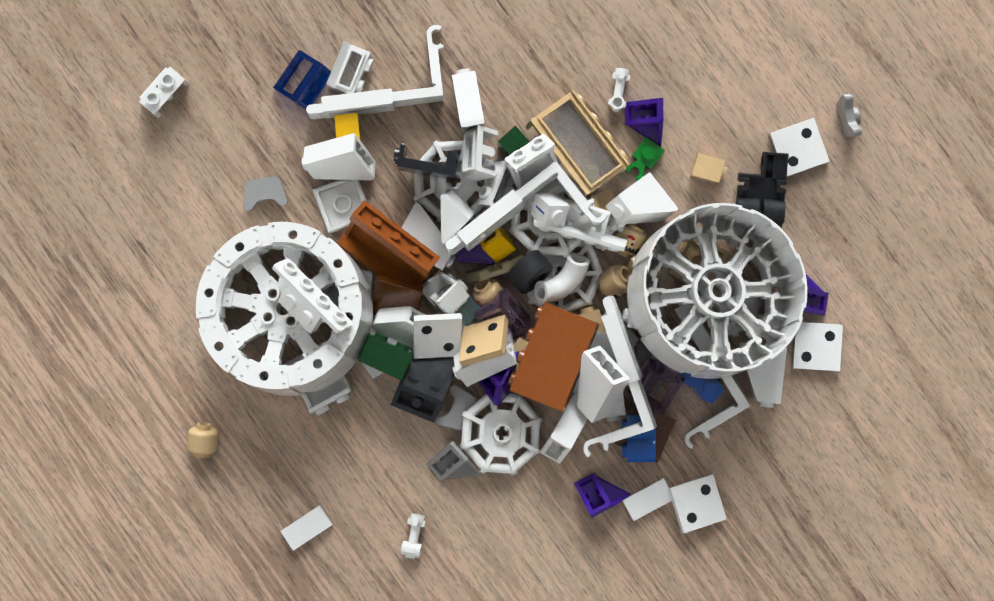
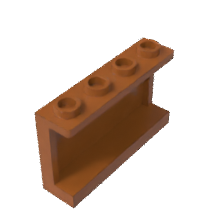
[337,200,440,286]
[508,302,599,413]

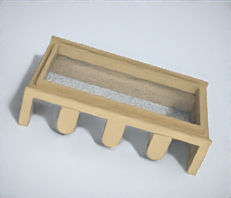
[525,89,630,198]

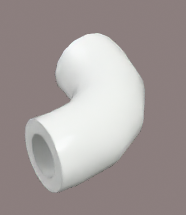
[534,254,590,304]

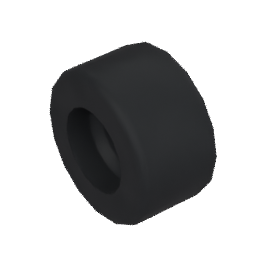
[507,250,553,294]

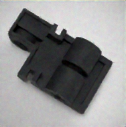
[736,152,789,229]

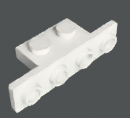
[533,199,627,252]
[272,259,353,334]

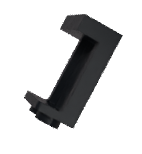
[393,143,458,180]

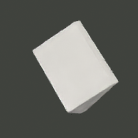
[440,189,475,243]

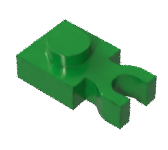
[625,137,665,181]

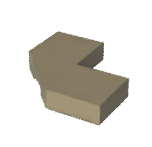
[462,255,525,283]

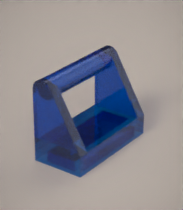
[273,50,331,110]

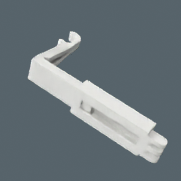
[306,25,444,120]
[446,161,607,255]
[583,296,657,457]
[675,303,751,449]

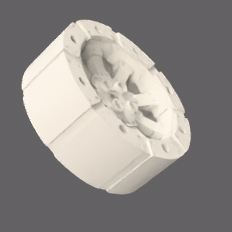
[627,203,807,379]
[196,222,373,396]

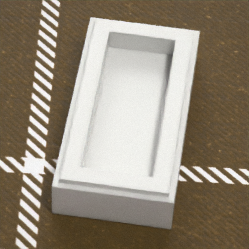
[622,478,672,521]
[280,505,333,551]

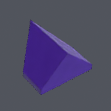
[625,98,664,147]
[457,226,494,265]
[803,274,829,316]
[478,351,519,406]
[574,473,631,518]

